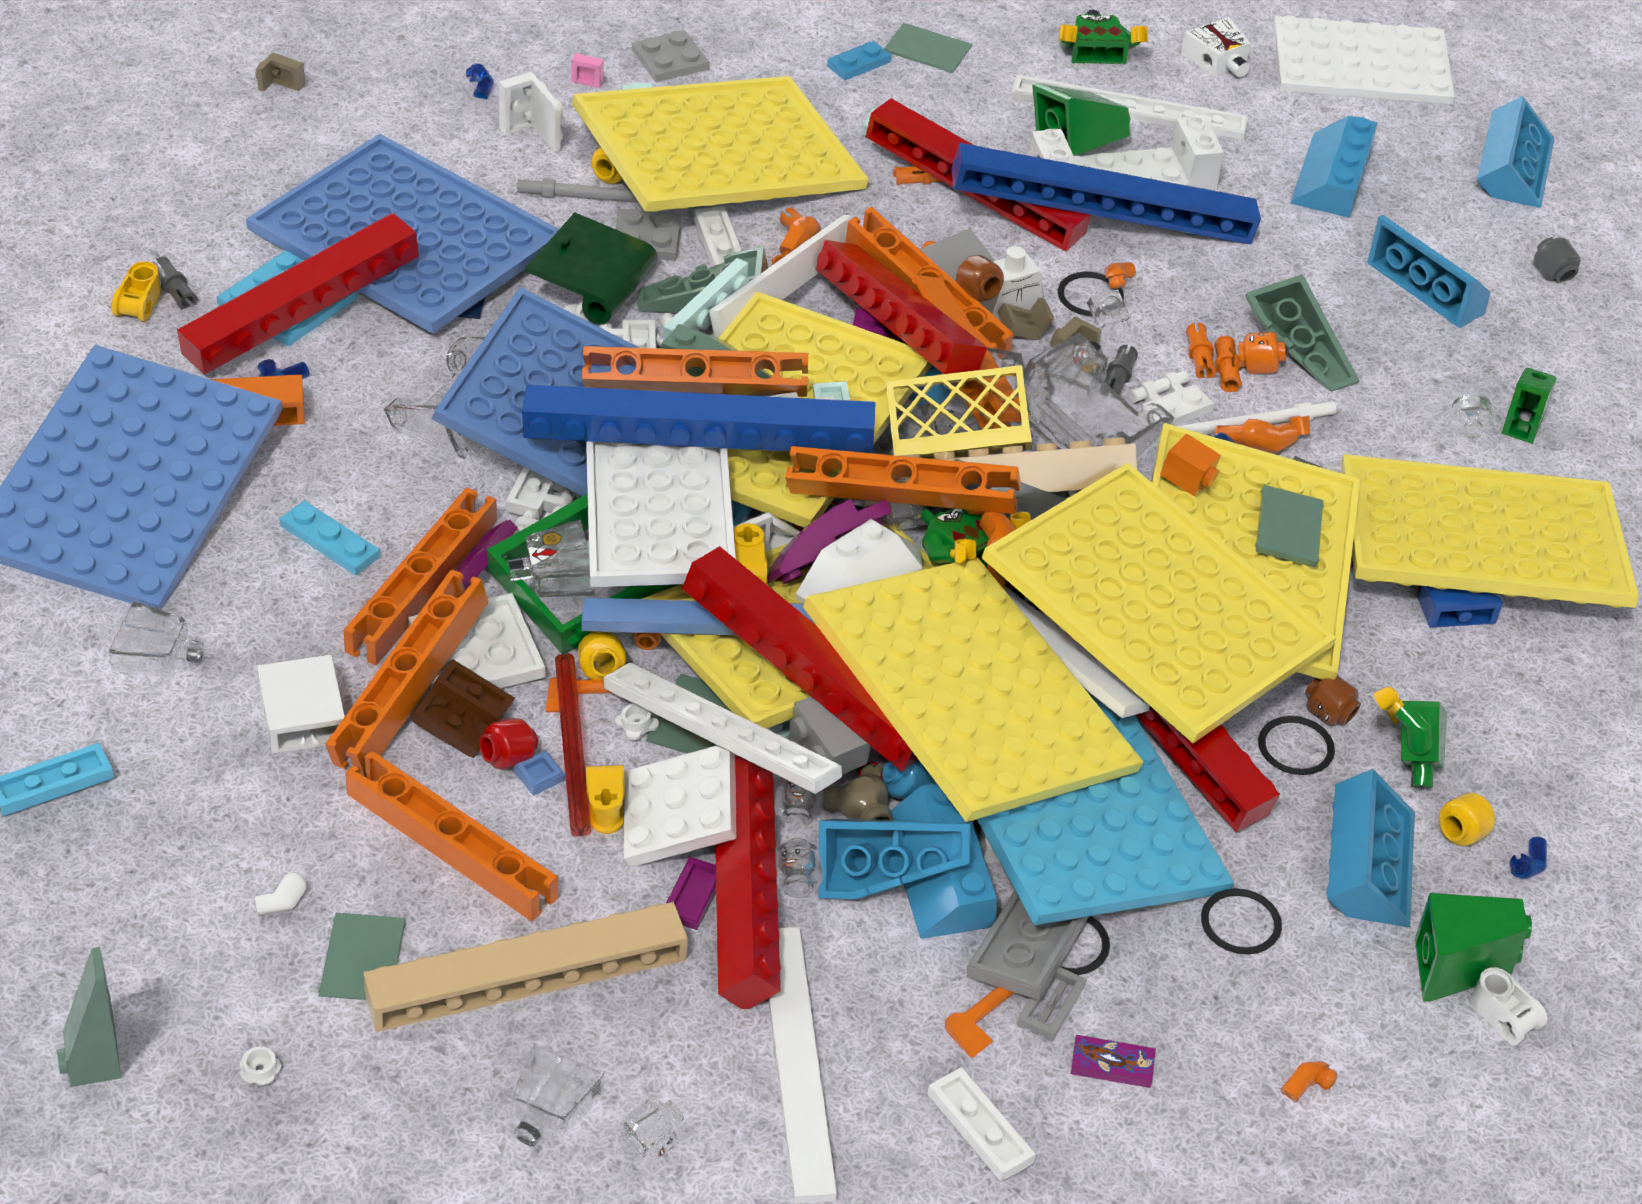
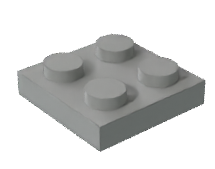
[632,30,710,83]
[616,209,681,261]

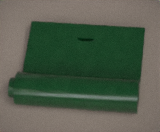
[525,212,658,325]

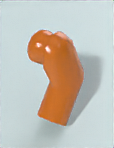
[1105,262,1136,289]
[1280,1061,1338,1102]

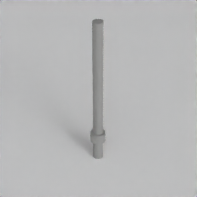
[517,178,703,208]

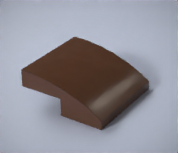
[410,659,515,758]

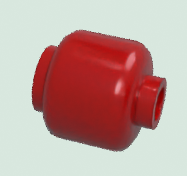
[479,718,538,770]

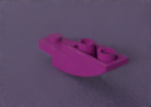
[767,499,892,584]

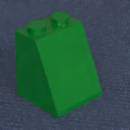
[1032,83,1130,156]
[1415,893,1532,1002]

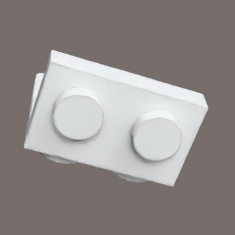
[499,72,563,152]

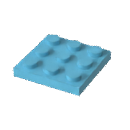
[217,250,357,347]

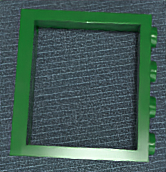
[487,493,679,654]

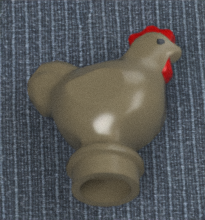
[821,762,894,820]

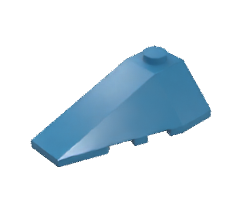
[818,819,971,899]

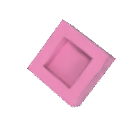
[571,53,604,88]

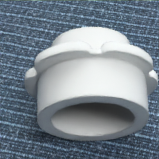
[240,1047,281,1086]

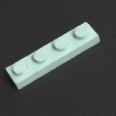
[663,258,749,341]

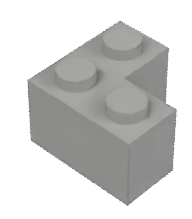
[788,696,871,774]

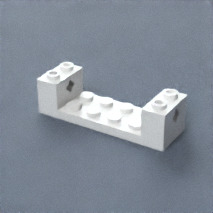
[1028,116,1224,190]

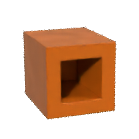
[1160,433,1221,496]

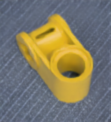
[111,261,161,322]
[733,523,767,584]
[586,765,625,834]

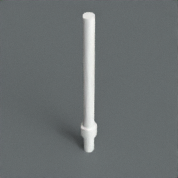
[1147,401,1336,443]

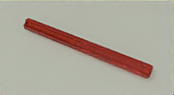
[555,653,591,837]

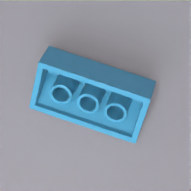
[1477,96,1555,208]
[1290,116,1378,218]
[1367,215,1491,328]
[1327,769,1415,927]
[891,783,997,939]

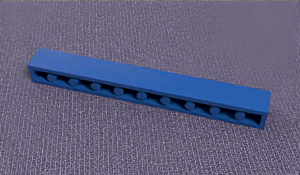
[951,143,1261,244]
[522,385,876,453]

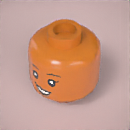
[1239,331,1286,374]

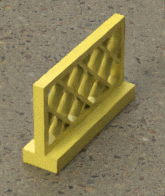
[886,365,1032,459]

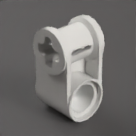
[1471,968,1548,1046]

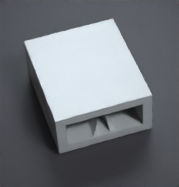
[257,655,345,753]

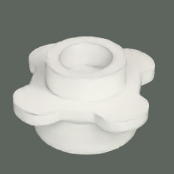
[615,703,659,740]

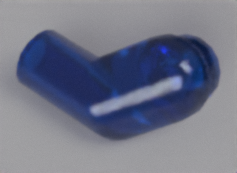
[466,63,494,99]
[257,359,310,379]
[1509,837,1547,880]

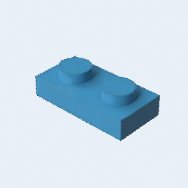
[827,41,891,81]

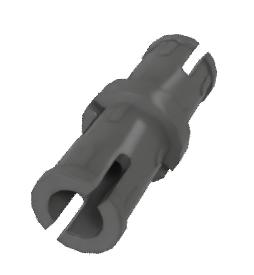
[152,257,198,310]
[1100,345,1138,400]

